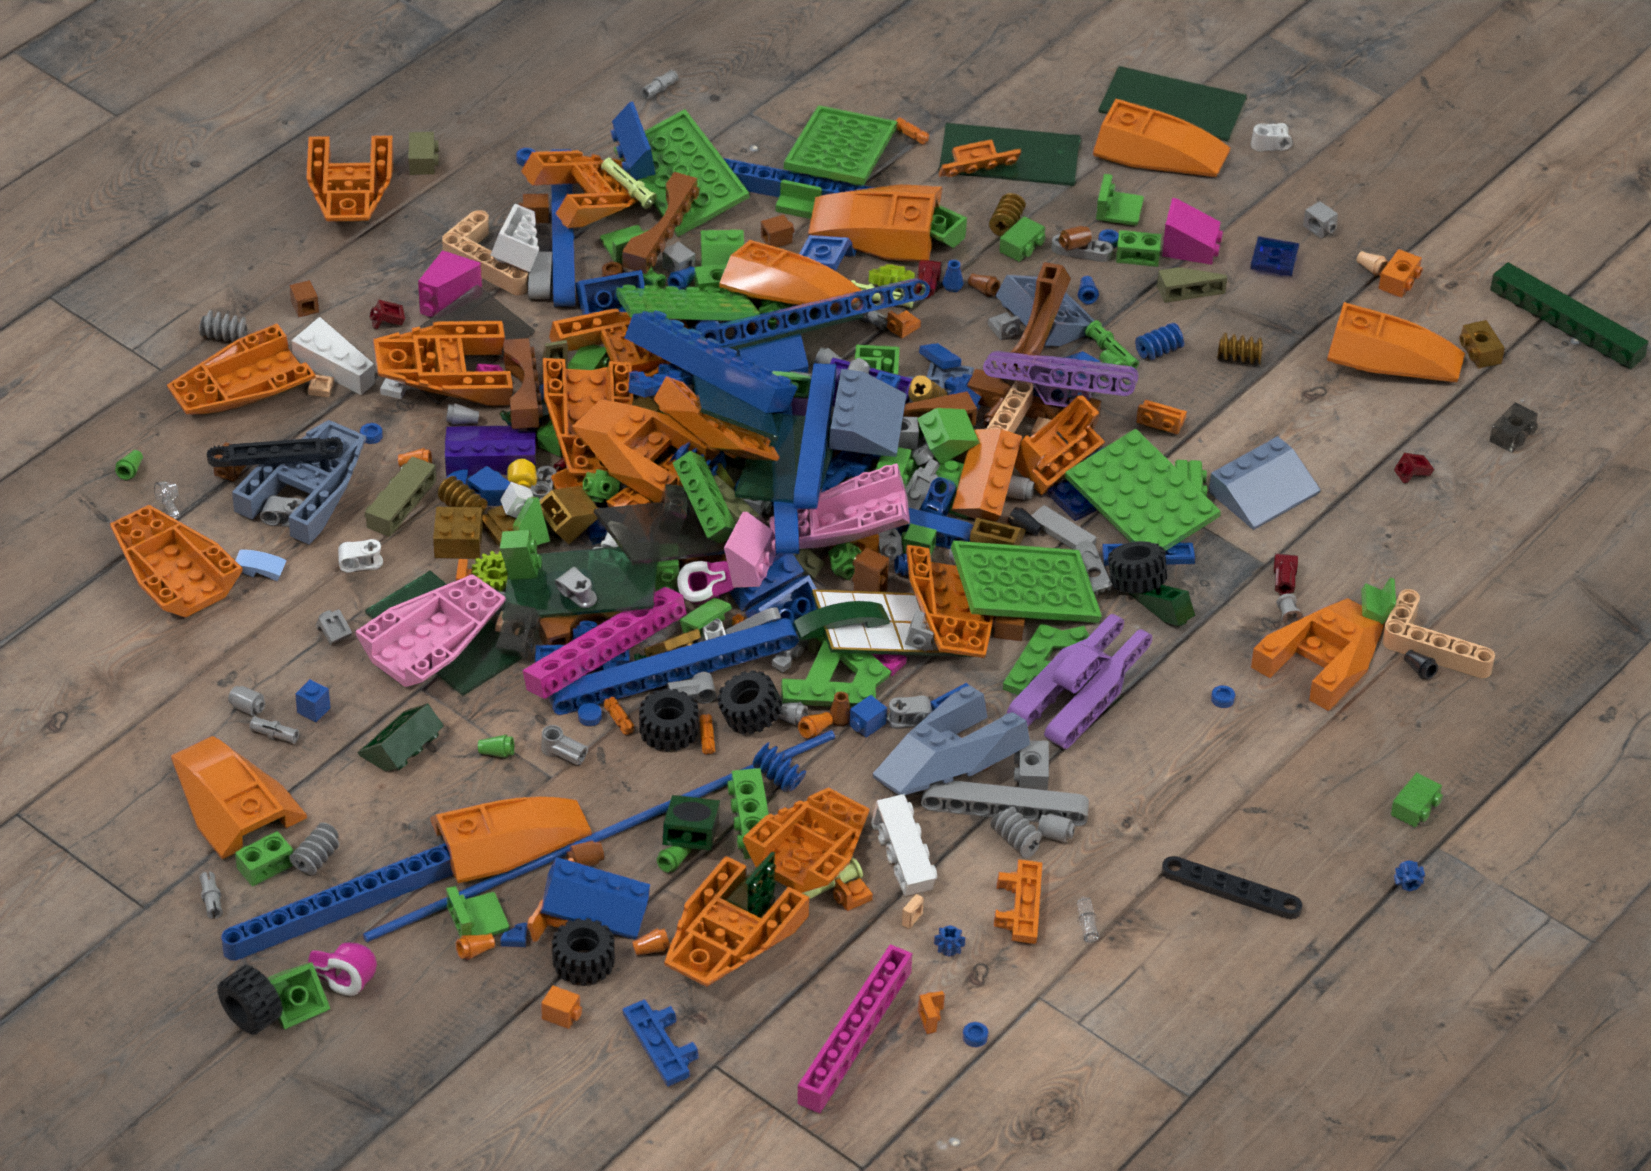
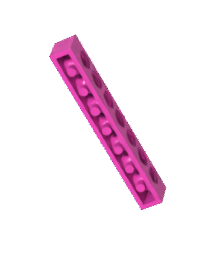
[522,587,687,699]
[797,944,913,1113]

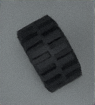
[1108,541,1168,593]
[717,670,783,735]
[639,689,699,752]
[552,918,615,985]
[217,965,283,1035]

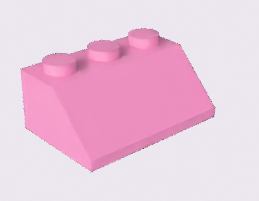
[724,512,776,587]

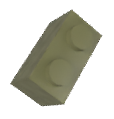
[409,132,439,175]

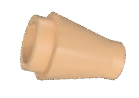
[1357,251,1389,276]

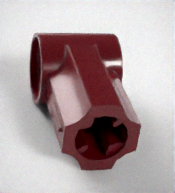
[916,259,942,299]
[1273,553,1298,596]

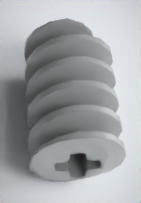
[199,310,248,342]
[990,807,1042,858]
[289,822,340,875]

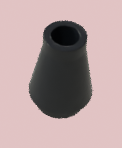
[1007,507,1042,536]
[1404,649,1438,679]

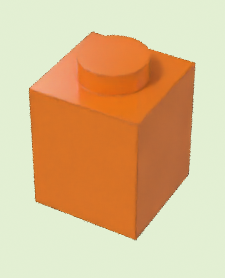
[541,985,582,1029]

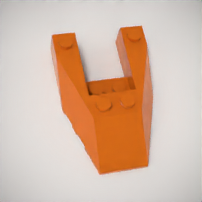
[307,135,394,221]
[521,151,639,228]
[549,309,689,377]
[373,321,513,405]
[654,376,780,461]
[572,399,720,508]
[1251,598,1386,711]
[664,856,809,987]

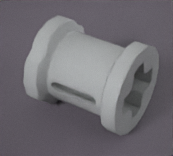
[1276,594,1302,624]

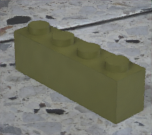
[365,456,437,537]

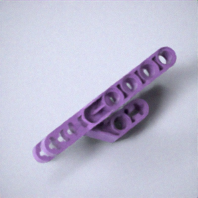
[983,351,1139,407]
[1007,614,1152,749]

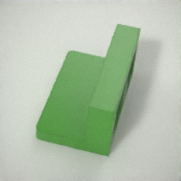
[775,180,822,219]
[1361,577,1396,624]
[680,598,732,635]

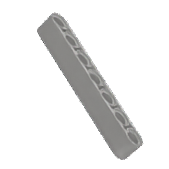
[921,780,1089,826]

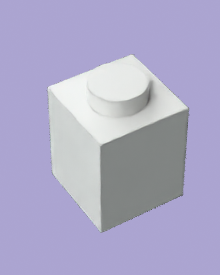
[500,482,534,518]

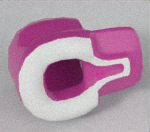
[677,561,735,605]
[308,942,377,996]

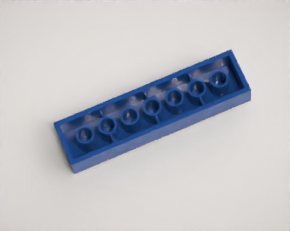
[624,310,797,413]

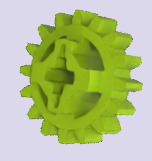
[868,264,915,291]
[472,551,521,592]

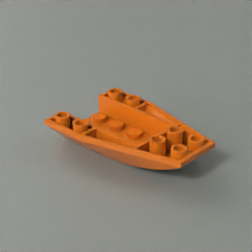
[1093,99,1231,177]
[808,184,942,262]
[719,240,862,312]
[1327,302,1465,382]
[167,324,316,414]
[542,358,633,477]
[110,505,243,617]
[906,545,994,658]
[171,736,307,859]
[430,797,592,883]

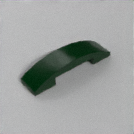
[794,601,890,641]

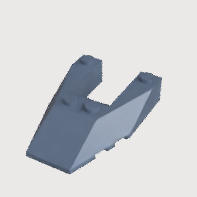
[232,420,366,544]
[873,685,1030,795]

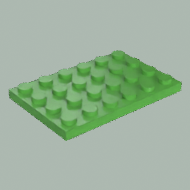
[783,105,897,185]
[614,109,750,237]
[616,285,760,321]
[1065,429,1221,551]
[951,541,1102,623]

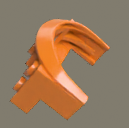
[1014,395,1105,496]

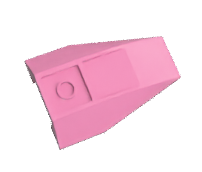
[769,463,910,549]
[356,574,506,687]

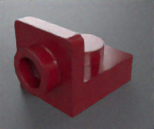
[369,300,405,329]
[1394,453,1435,483]

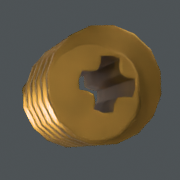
[989,193,1026,237]
[1217,333,1263,365]
[908,376,947,402]
[438,476,488,515]

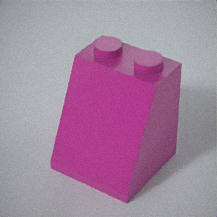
[1162,198,1223,265]
[418,250,482,320]

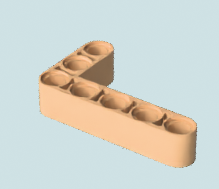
[442,210,528,295]
[953,380,1033,463]
[1382,589,1495,678]

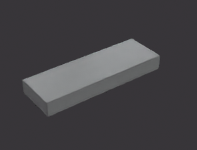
[1031,505,1097,550]

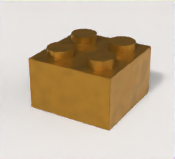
[433,507,483,559]

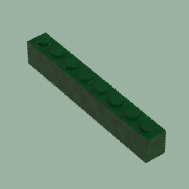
[1490,262,1649,370]

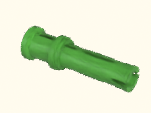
[1085,320,1139,369]

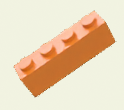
[951,429,1022,522]

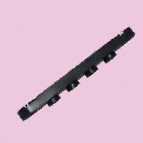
[207,437,344,467]
[1162,856,1303,920]

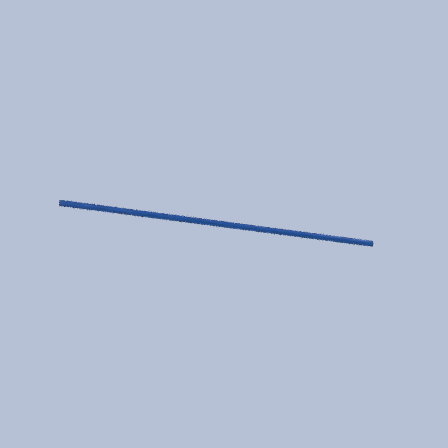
[363,730,835,943]

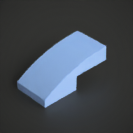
[235,550,286,581]

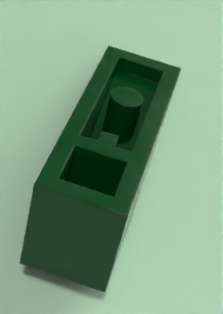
[1128,584,1195,626]

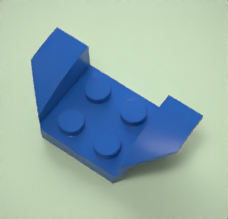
[799,235,857,271]

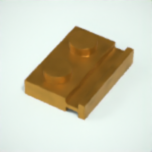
[482,505,516,547]
[644,629,701,657]

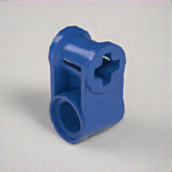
[920,477,956,517]

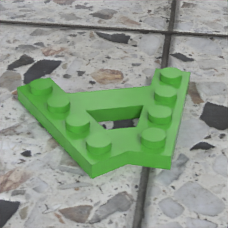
[1003,623,1118,697]
[781,630,891,708]

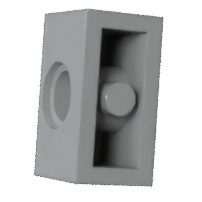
[1014,740,1049,791]

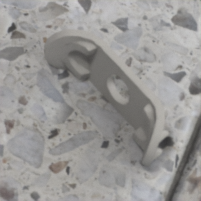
[1075,540,1113,594]

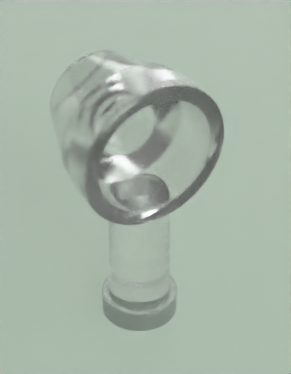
[154,481,180,519]

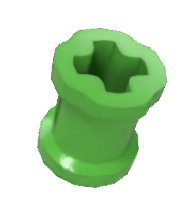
[643,267,666,289]

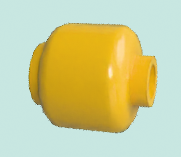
[507,459,537,489]

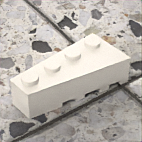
[490,204,539,272]
[291,317,375,395]
[871,794,937,896]

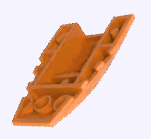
[743,787,870,893]

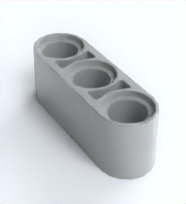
[528,252,553,299]

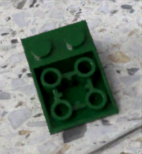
[725,852,776,918]

